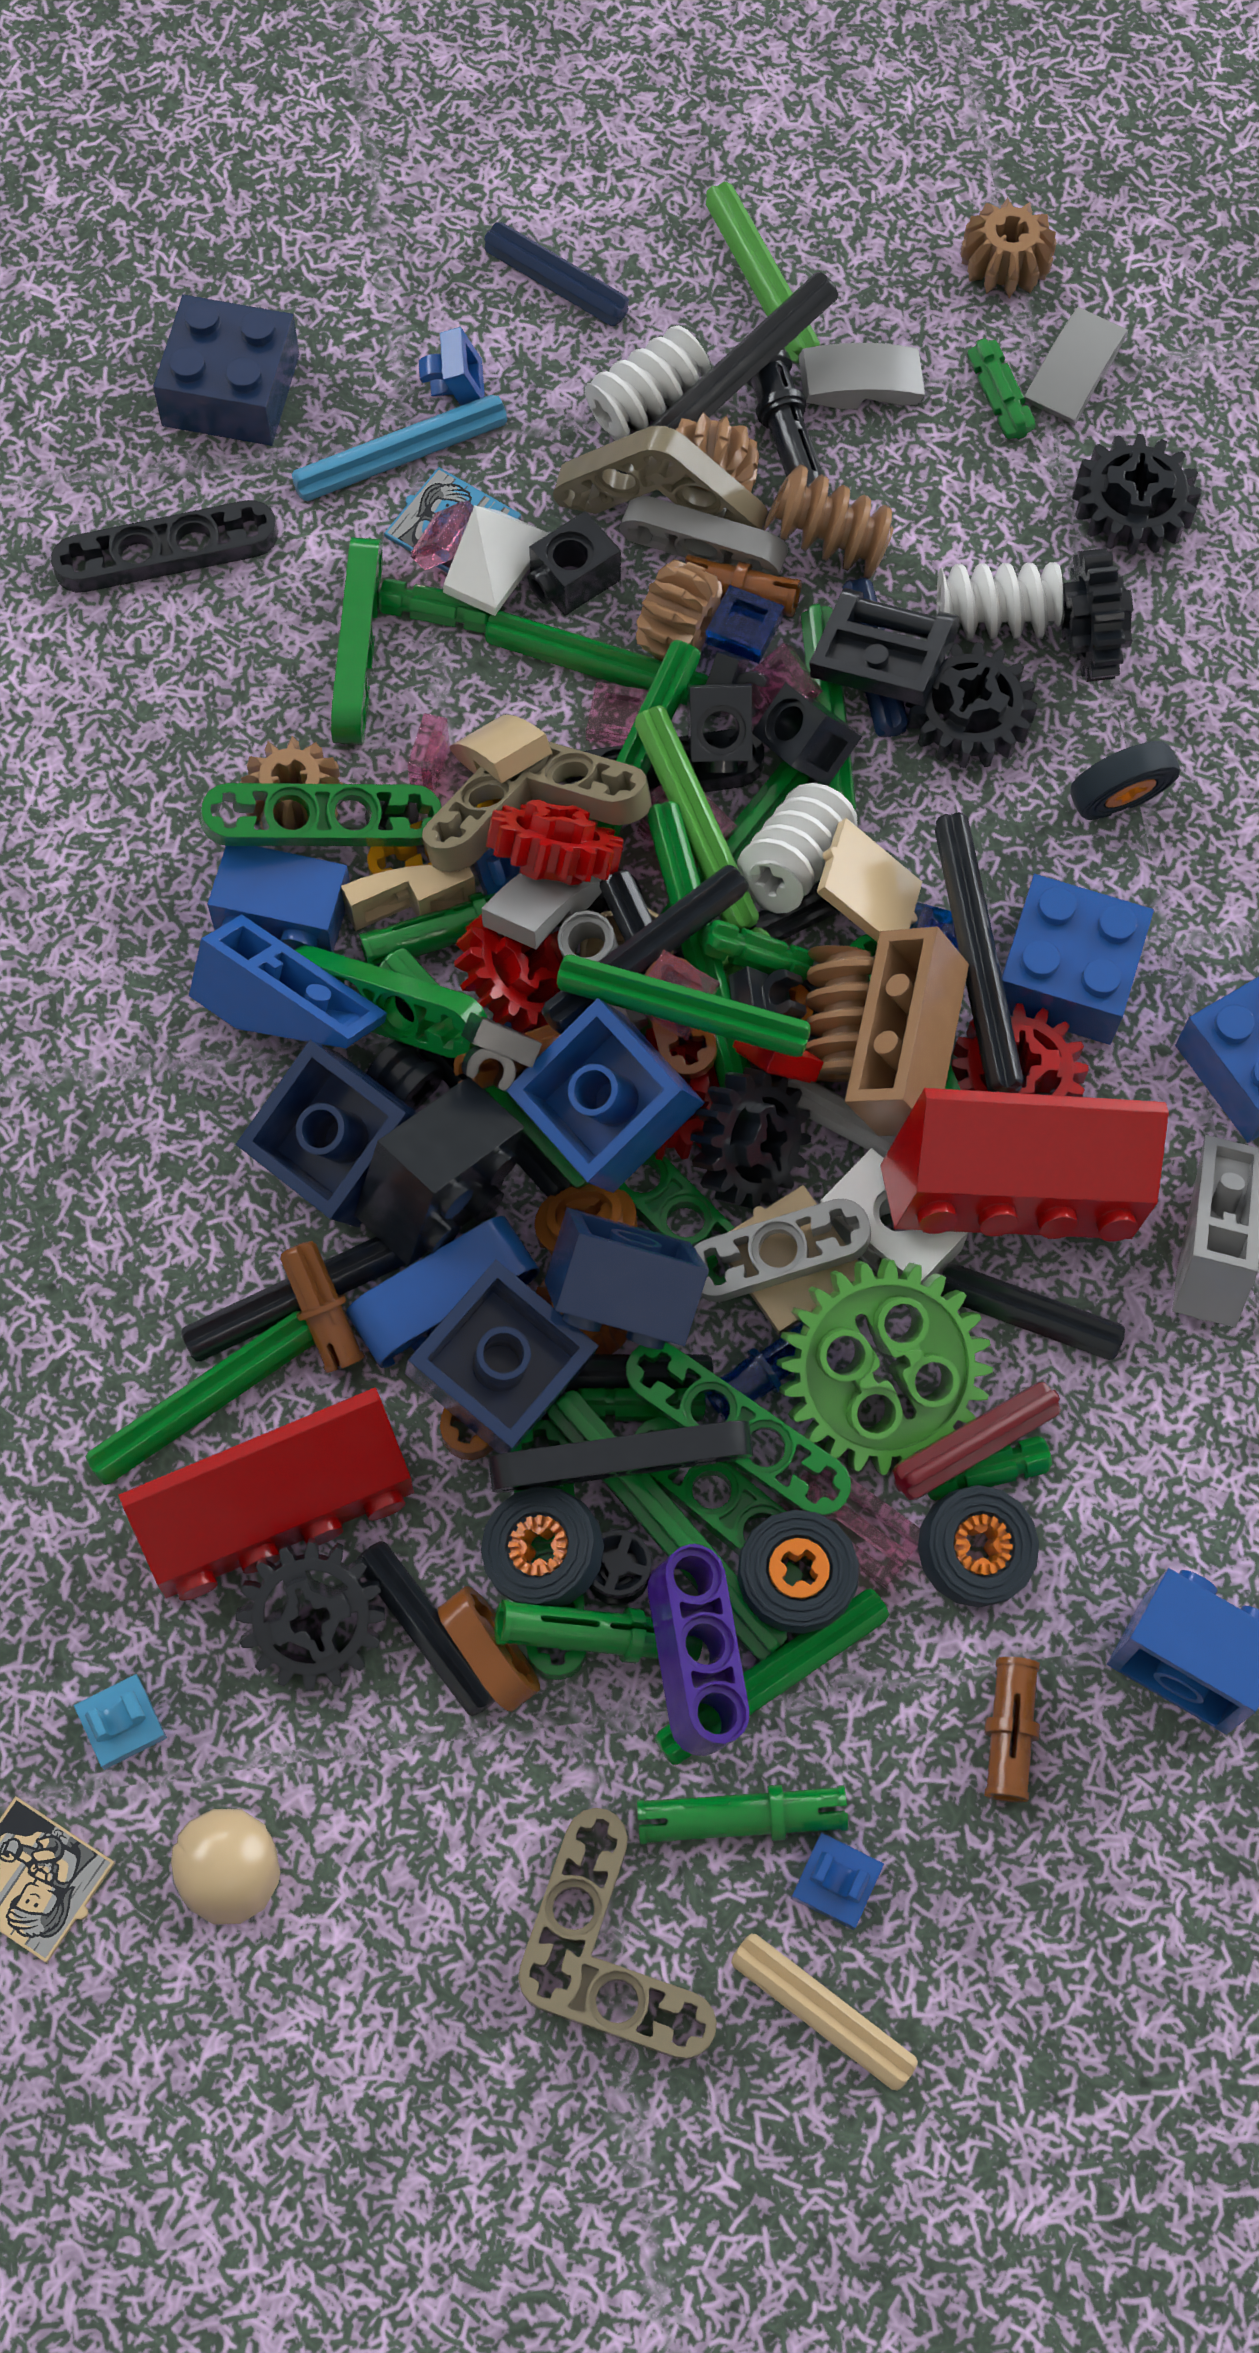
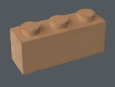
[845,926,969,1136]

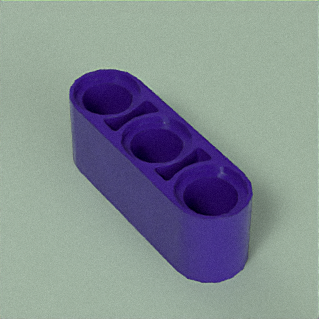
[648,1544,749,1756]

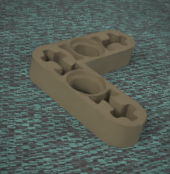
[553,426,768,530]
[422,741,651,872]
[518,1808,717,2060]

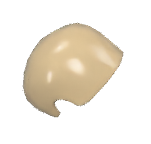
[171,1809,281,1924]

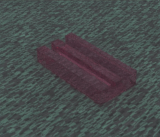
[779,1469,920,1589]

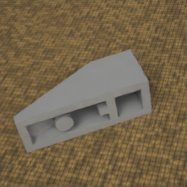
[1172,1135,1259,1328]

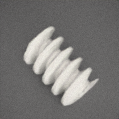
[585,325,711,441]
[937,562,1063,640]
[737,783,857,913]

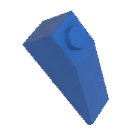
[189,914,387,1049]

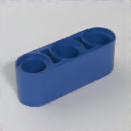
[346,1216,540,1368]

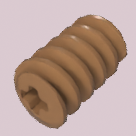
[764,464,894,580]
[806,945,875,1082]

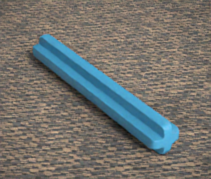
[292,395,507,501]

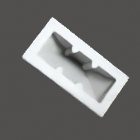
[443,505,549,616]

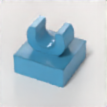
[74,1674,167,1770]

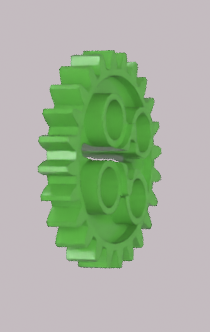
[777,1259,993,1475]

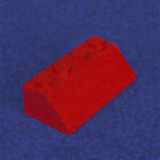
[880,1088,1169,1242]
[118,1387,414,1601]

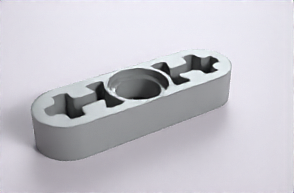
[619,495,788,576]
[694,1199,871,1302]

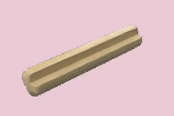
[731,1933,918,2090]

